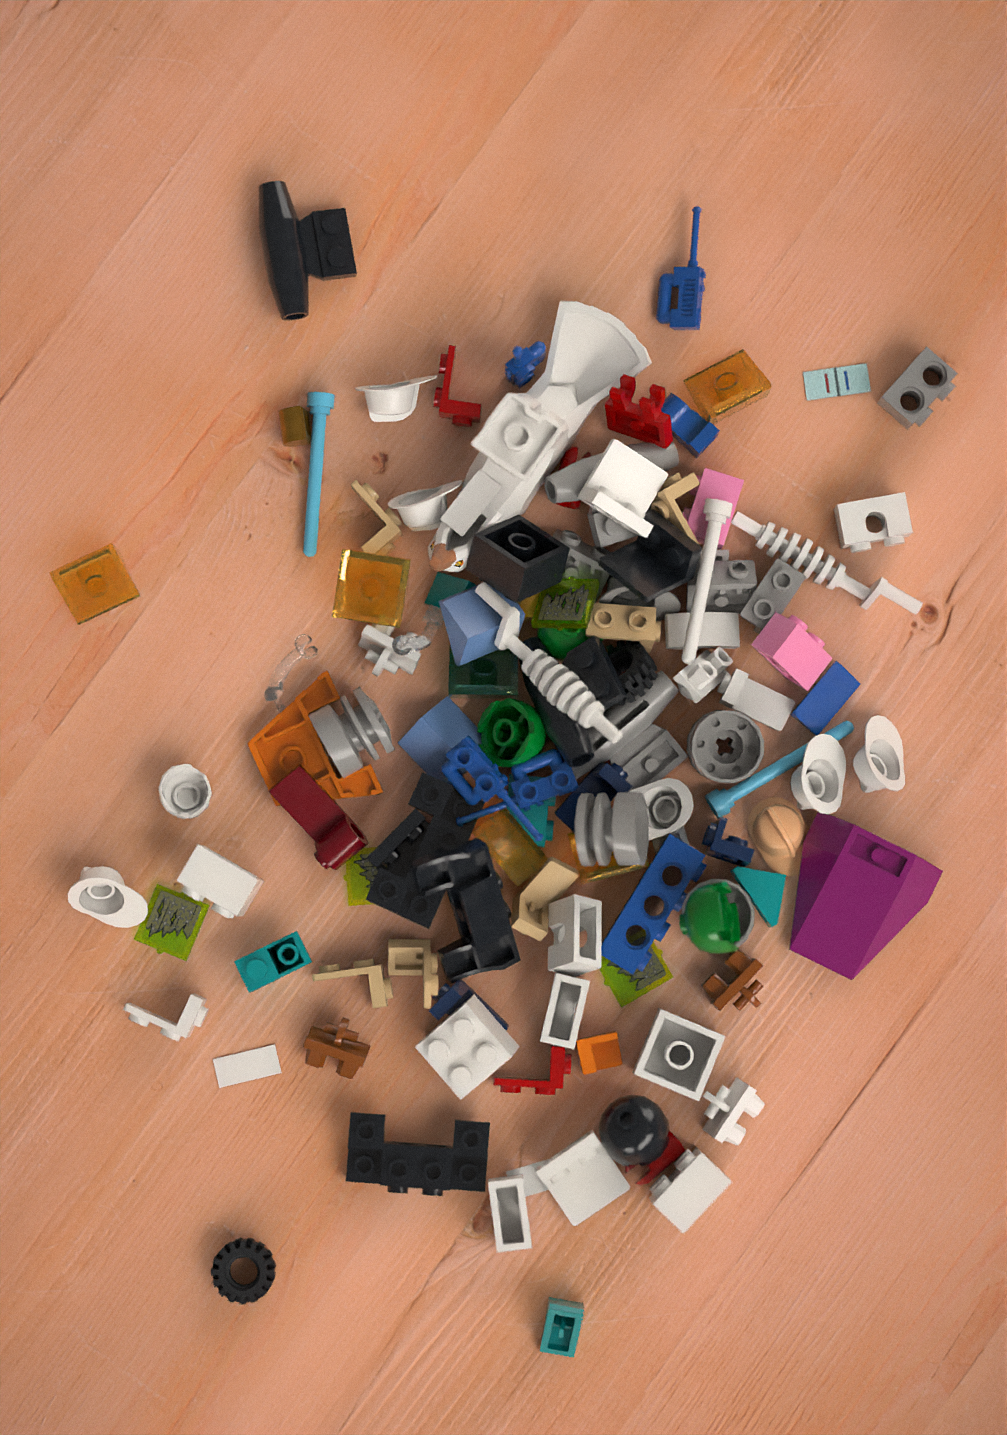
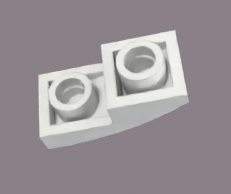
[665,612,740,650]

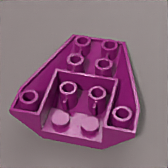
[789,812,943,980]

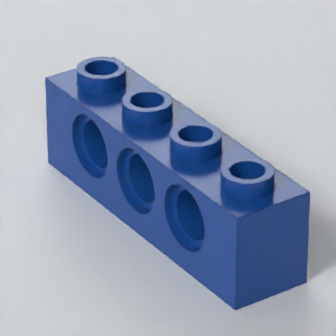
[601,834,707,974]

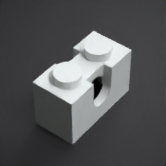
[834,492,913,553]
[548,894,602,977]
[540,972,590,1049]
[488,1174,532,1253]

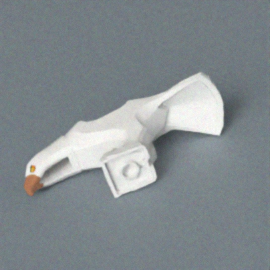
[428,301,652,572]

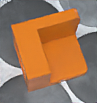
[576,1031,623,1075]

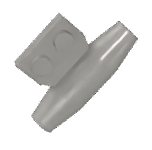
[544,442,679,547]
[560,671,688,792]

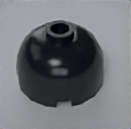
[599,1095,669,1167]

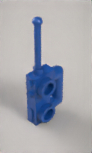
[656,206,706,330]
[505,341,546,388]
[441,735,543,842]
[456,749,579,826]

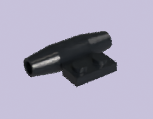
[259,181,357,321]
[518,636,627,768]

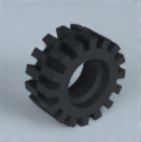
[606,640,658,705]
[211,1238,276,1304]

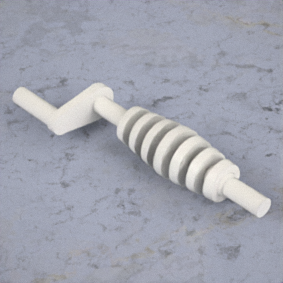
[731,511,923,615]
[475,582,622,744]

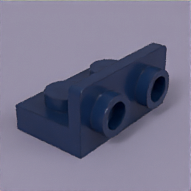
[701,817,755,867]

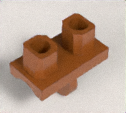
[701,950,764,1011]
[303,1017,370,1079]

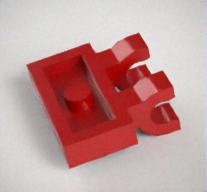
[604,374,673,449]

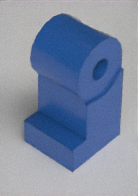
[661,393,720,458]

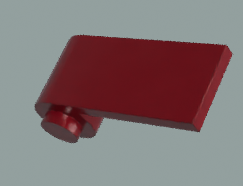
[269,764,368,870]

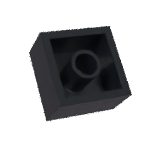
[466,515,570,603]

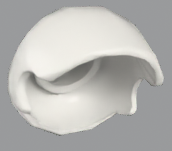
[158,764,212,819]

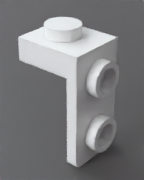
[717,668,795,731]
[123,993,209,1041]

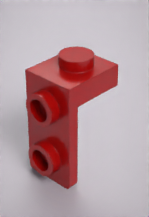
[433,345,482,427]
[493,1045,572,1095]

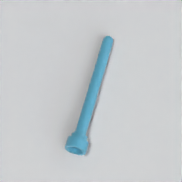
[303,392,335,557]
[705,721,854,819]

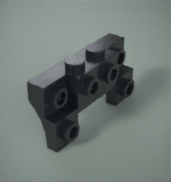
[365,772,485,929]
[411,837,521,984]
[346,1112,490,1196]

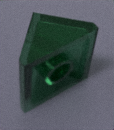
[448,645,518,699]

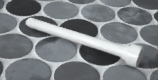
[681,498,733,664]

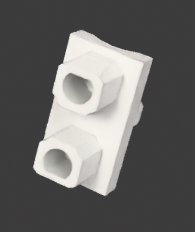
[358,616,424,676]
[673,647,733,704]
[703,1077,765,1145]

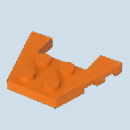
[247,671,384,806]

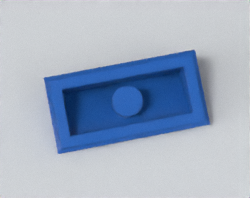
[790,661,860,736]

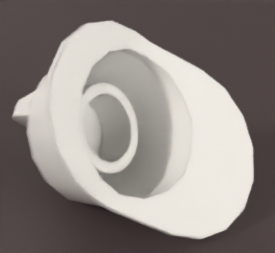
[355,375,437,422]
[388,480,463,531]
[853,715,905,793]
[790,734,846,814]
[630,778,693,841]
[68,866,148,928]

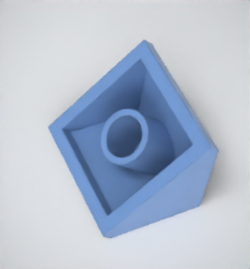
[439,583,526,666]
[398,696,482,785]

